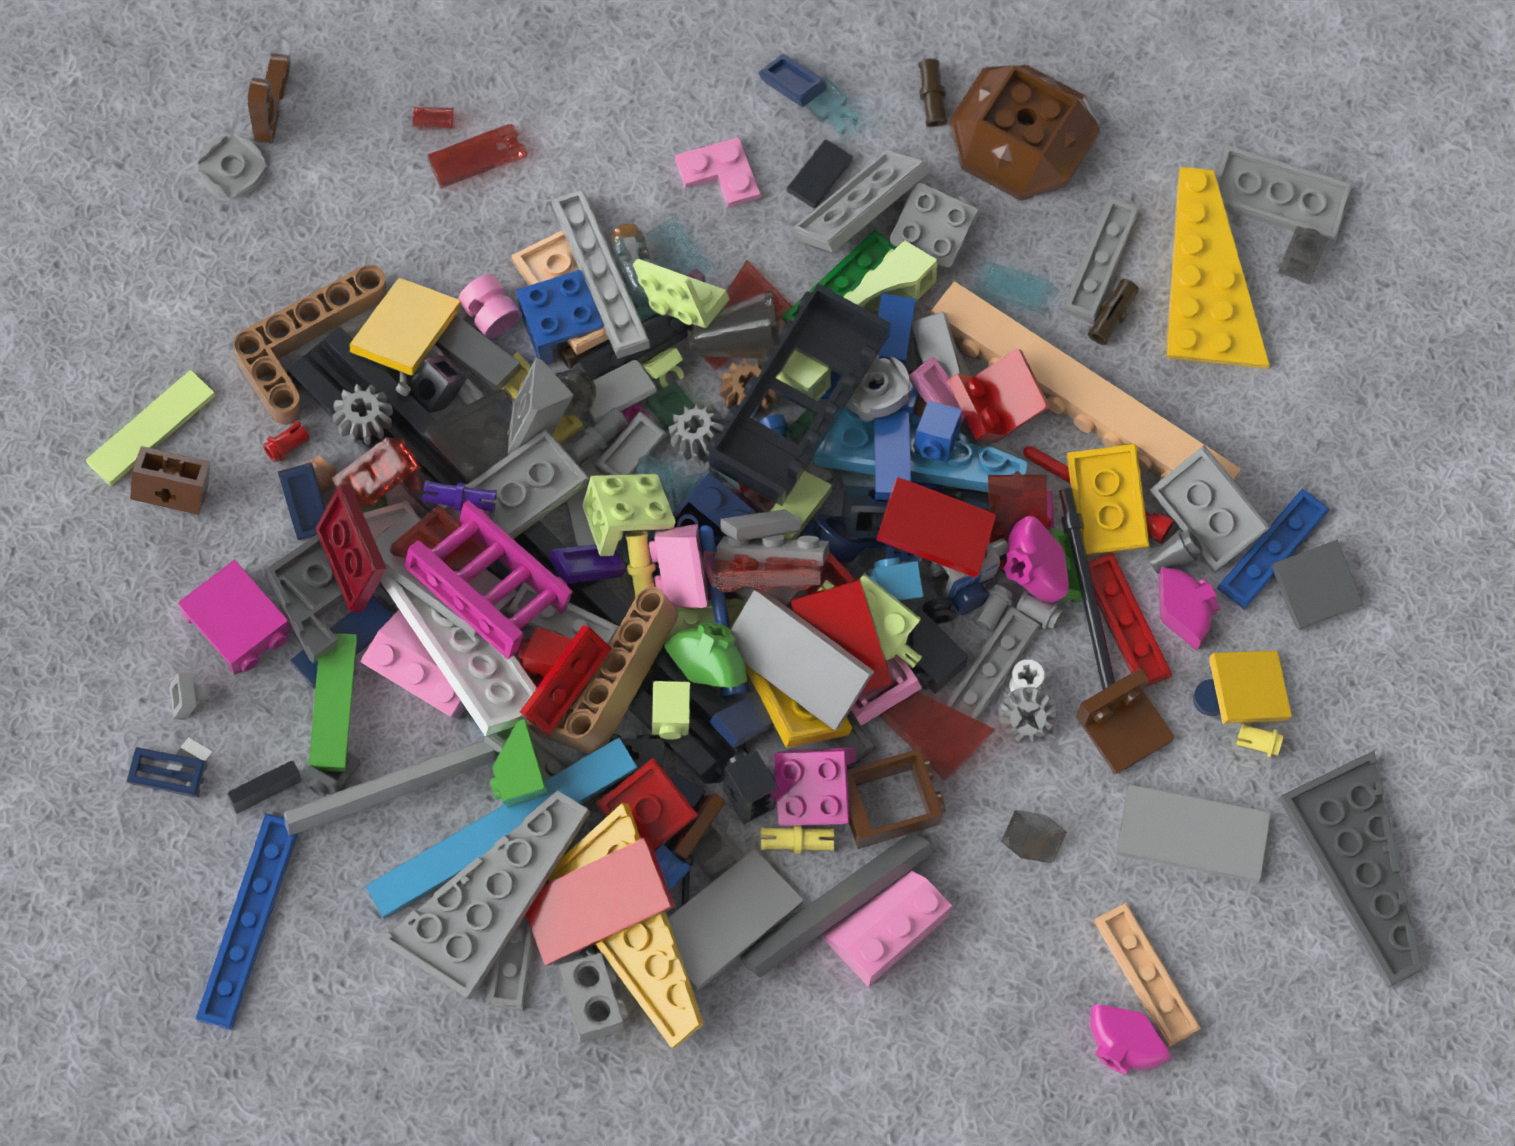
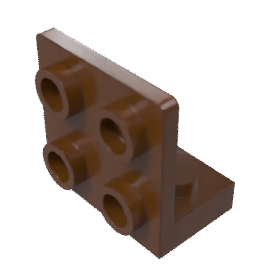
[1076,668,1174,774]

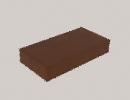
[667,793,725,860]

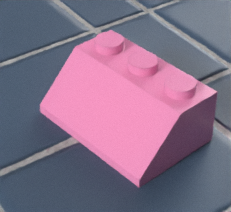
[360,609,466,719]
[820,870,952,987]

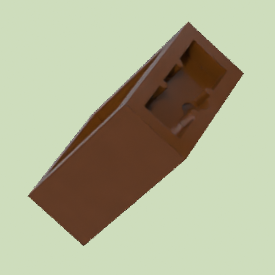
[847,749,946,849]

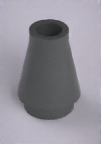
[1148,528,1203,574]

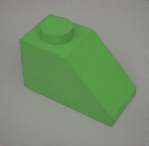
[490,719,549,808]

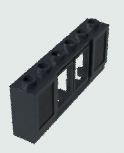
[707,283,891,506]

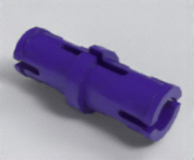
[423,480,497,513]

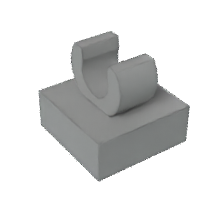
[170,672,211,719]

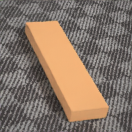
[1094,903,1201,1047]

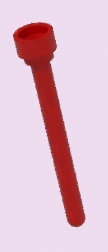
[1023,446,1175,544]

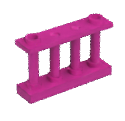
[404,500,572,659]

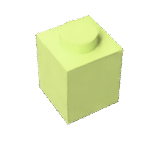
[652,681,690,739]

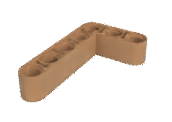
[233,265,387,425]
[527,587,678,754]

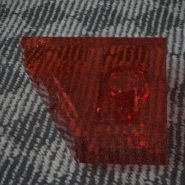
[390,505,488,572]

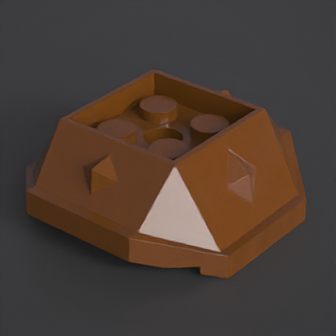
[950,65,1100,201]

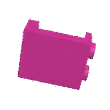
[178,559,291,675]

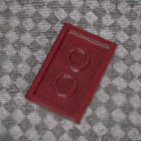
[315,484,387,613]

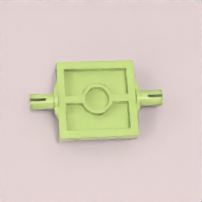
[817,573,922,668]

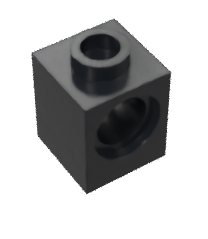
[408,355,468,413]

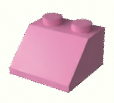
[649,524,709,608]

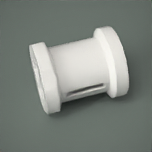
[1009,660,1044,692]

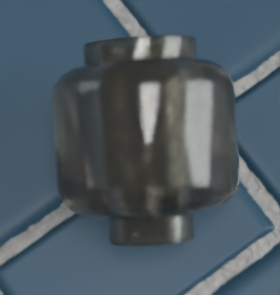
[555,369,597,417]

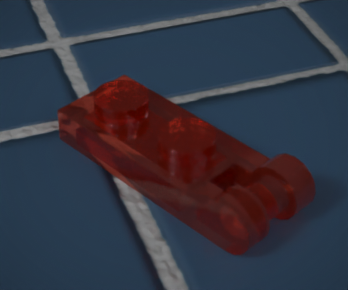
[427,124,528,188]

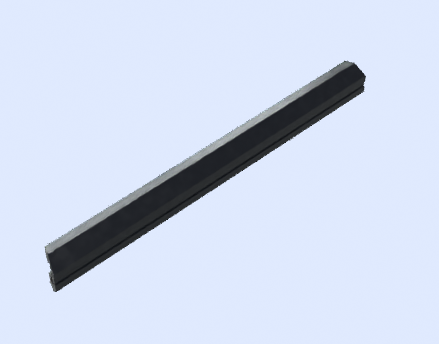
[285,326,756,784]

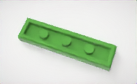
[309,634,357,772]

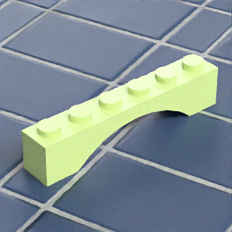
[777,240,937,401]

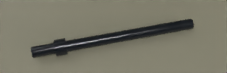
[1059,488,1115,690]

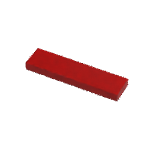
[1088,552,1172,687]

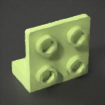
[633,259,730,328]
[582,474,676,556]

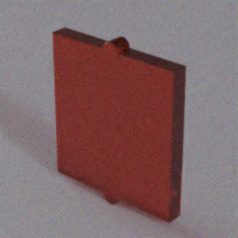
[988,471,1048,535]

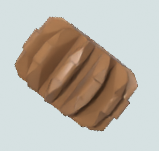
[719,358,777,419]

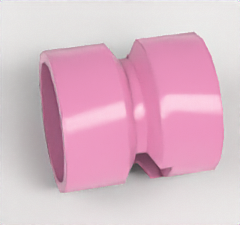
[459,274,522,339]

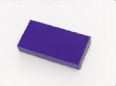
[549,544,627,584]

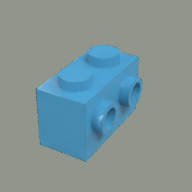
[866,557,923,601]

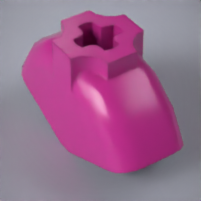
[1003,516,1069,603]
[1158,567,1219,650]
[1090,1005,1171,1075]

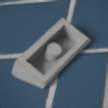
[577,360,657,423]

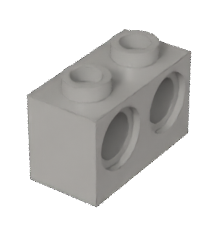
[558,953,628,1043]

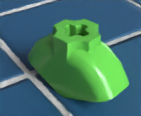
[664,621,747,688]

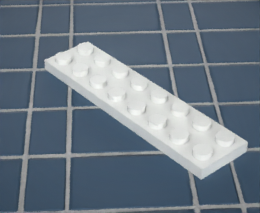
[363,501,536,736]

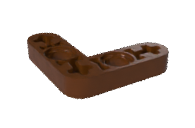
[248,53,291,144]

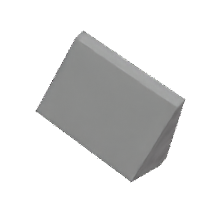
[508,358,573,454]

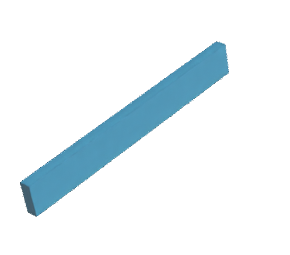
[366,738,638,919]

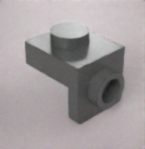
[304,753,360,797]

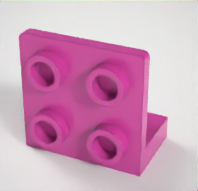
[774,747,856,826]

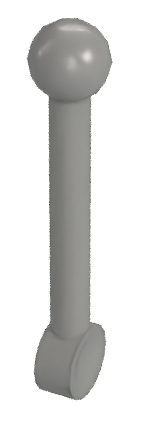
[396,371,411,396]

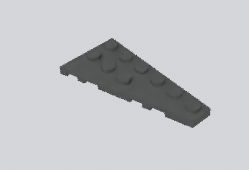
[1279,751,1422,987]

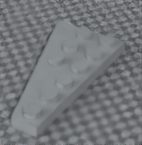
[378,791,591,1000]

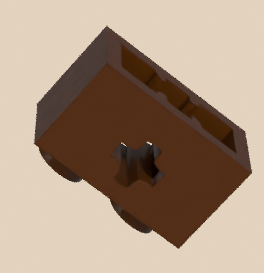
[130,446,210,515]

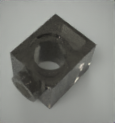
[1278,225,1329,285]

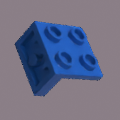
[516,270,603,365]

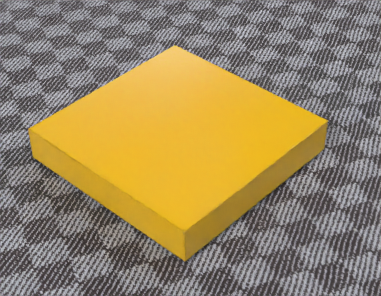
[1209,651,1292,724]

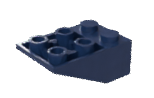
[648,467,764,582]

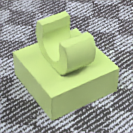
[641,348,684,390]

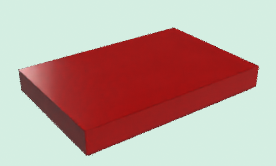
[877,476,996,578]
[791,579,893,693]

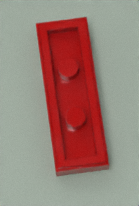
[520,625,612,735]

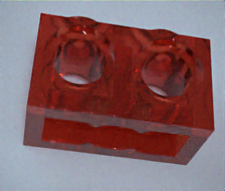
[332,438,421,508]

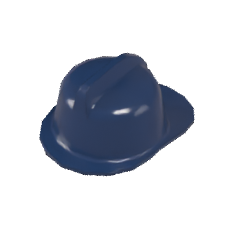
[815,514,886,563]

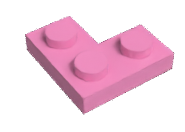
[675,137,760,208]

